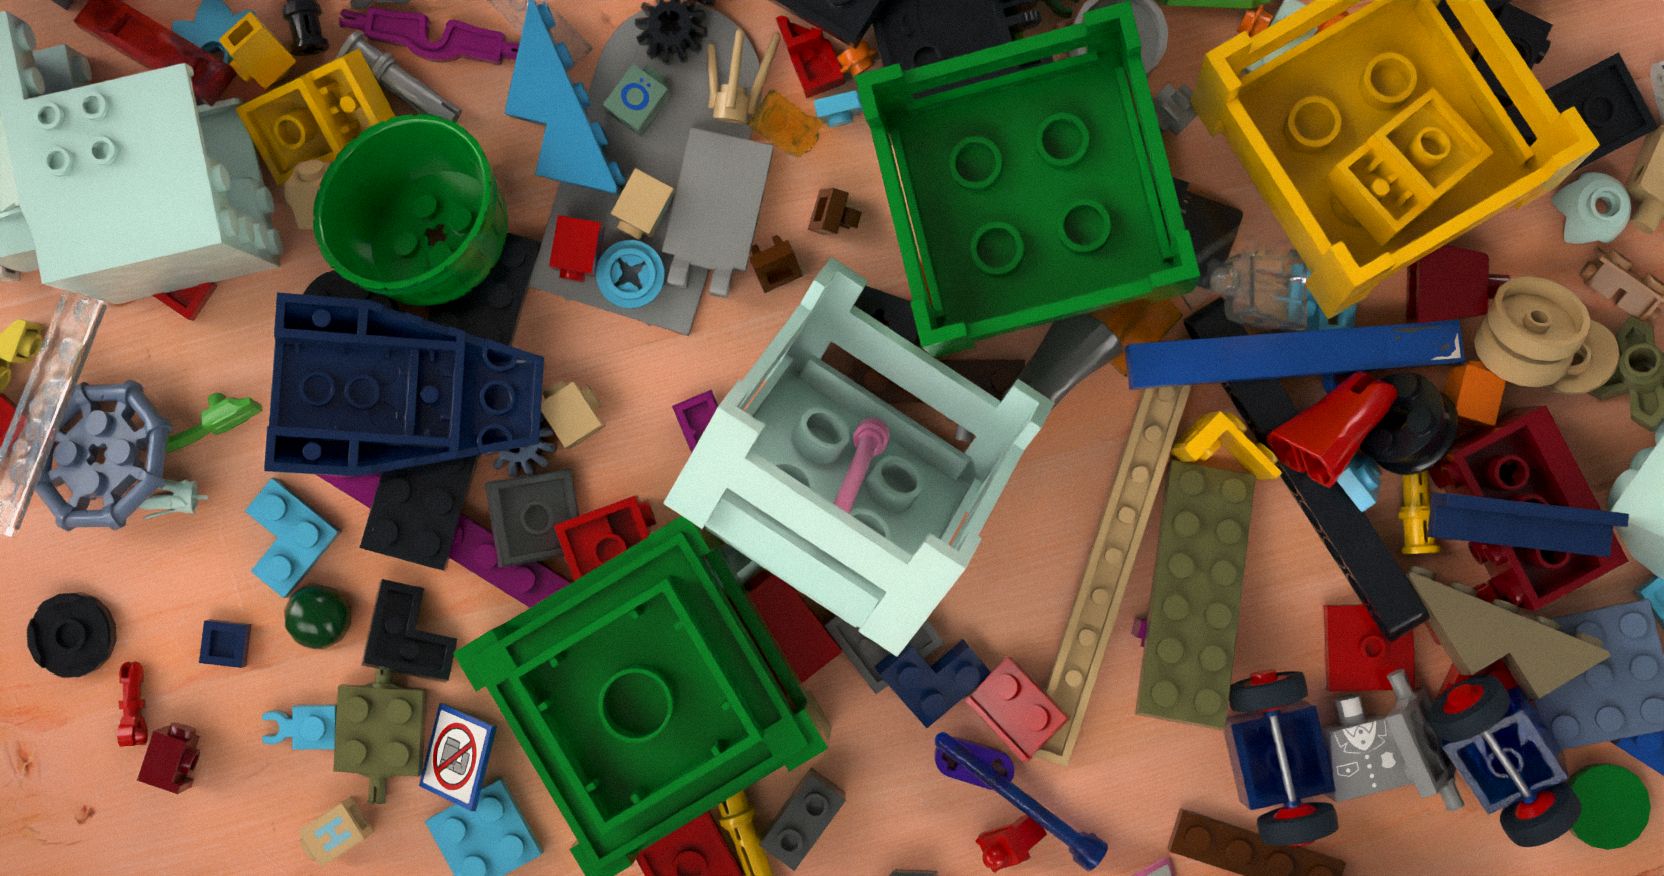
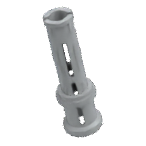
[336,31,462,123]

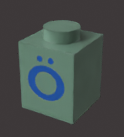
[603,63,671,137]

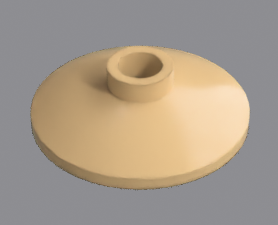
[1544,319,1620,395]

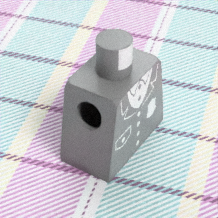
[1319,694,1411,803]

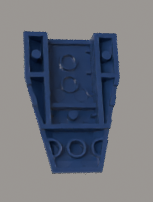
[264,292,544,477]

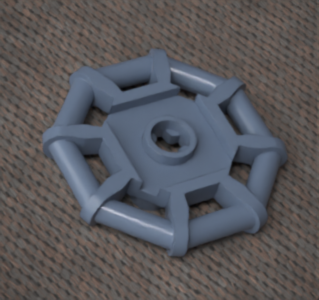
[27,380,173,531]

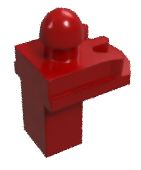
[975,812,1047,873]

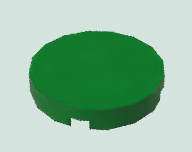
[1567,763,1651,850]

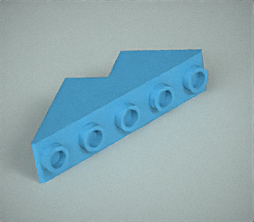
[504,0,627,195]

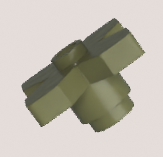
[1587,317,1664,432]

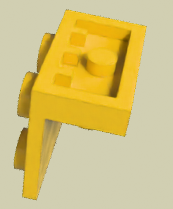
[1170,411,1282,480]

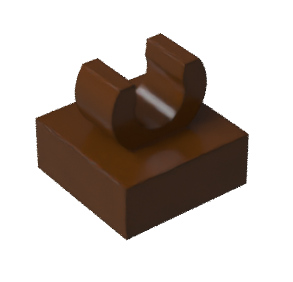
[808,188,862,235]
[749,235,803,293]

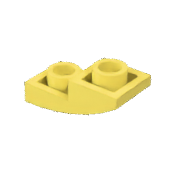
[0,319,43,392]

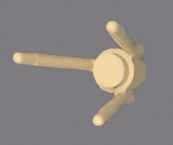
[707,29,781,124]

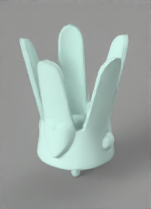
[139,479,208,520]

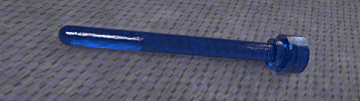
[934,732,1108,871]

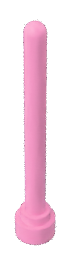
[833,418,890,514]

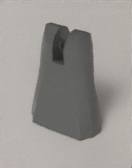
[1000,313,1124,410]

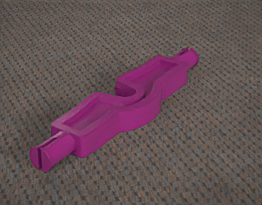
[339,7,519,65]

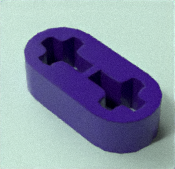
[934,736,1015,790]

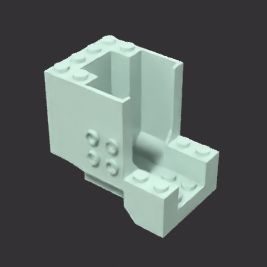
[0,11,283,304]

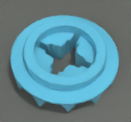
[596,240,665,309]

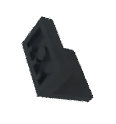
[1158,177,1243,291]

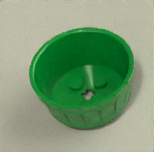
[313,114,508,306]

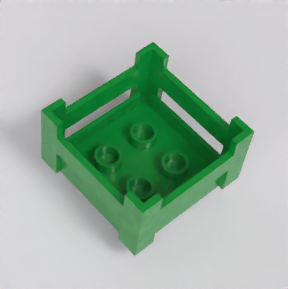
[854,0,1200,358]
[453,516,832,876]

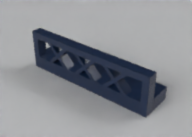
[1427,493,1629,557]

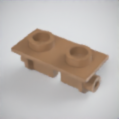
[1579,246,1664,323]

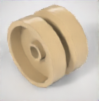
[1474,276,1591,388]

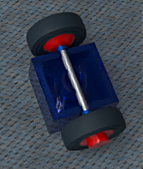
[1223,669,1339,847]
[1429,675,1582,847]

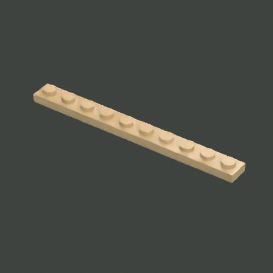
[1033,385,1192,767]

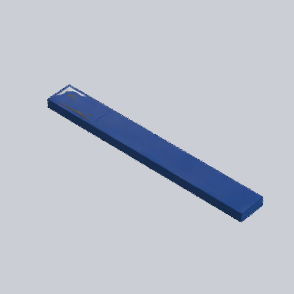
[1125,320,1465,390]

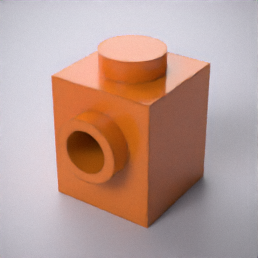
[1443,360,1506,429]

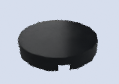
[27,592,117,678]

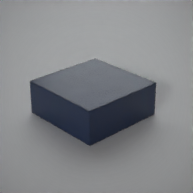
[199,619,251,668]

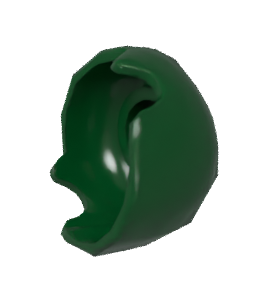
[284,583,351,649]

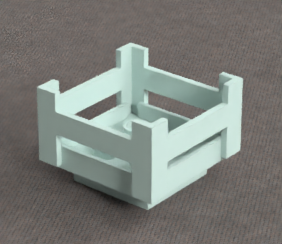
[663,257,1055,657]

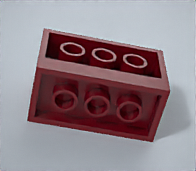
[1428,405,1629,611]

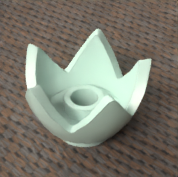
[1551,171,1632,244]

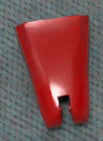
[1267,370,1397,488]

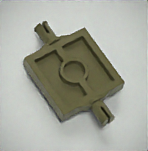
[333,668,427,804]

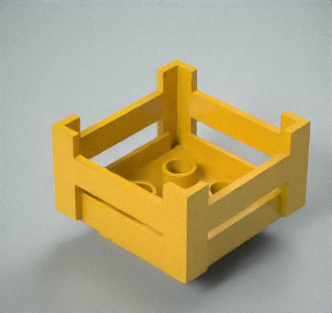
[1190,0,1600,319]

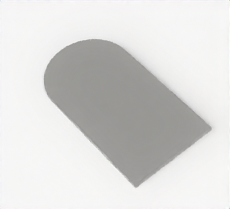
[529,2,762,336]

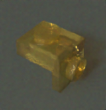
[747,89,823,157]

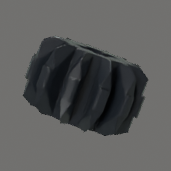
[635,0,708,65]

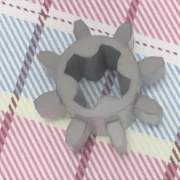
[1153,83,1197,136]

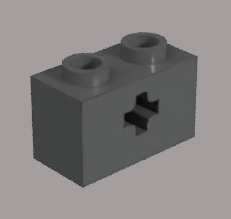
[759,767,846,871]

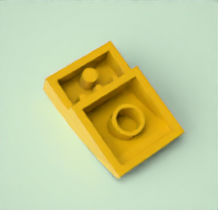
[235,48,396,185]
[1322,87,1494,247]

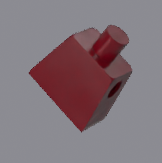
[1406,245,1511,324]

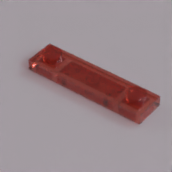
[73,0,237,107]

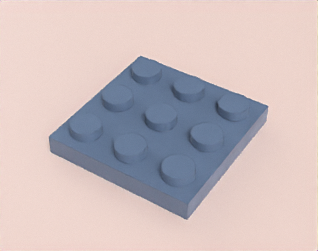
[1533,598,1664,752]

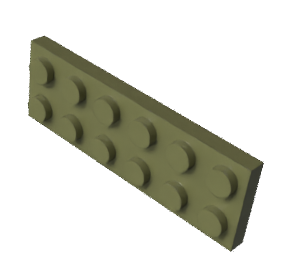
[1135,460,1256,730]

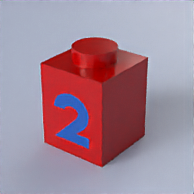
[549,215,605,283]

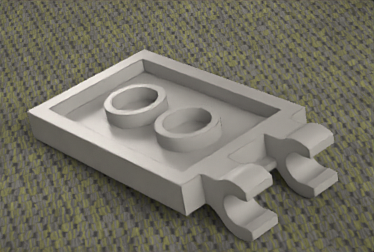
[662,127,774,298]

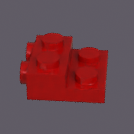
[554,495,657,581]

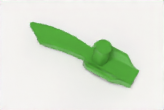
[166,393,263,454]

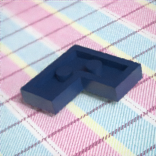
[874,639,991,728]

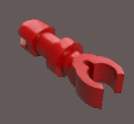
[117,661,148,747]

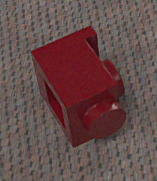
[137,723,200,794]

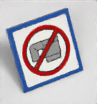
[419,703,497,811]

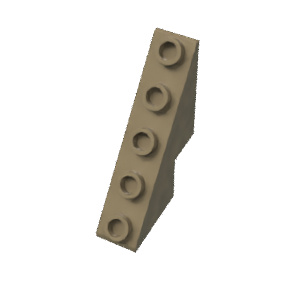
[1404,565,1611,699]

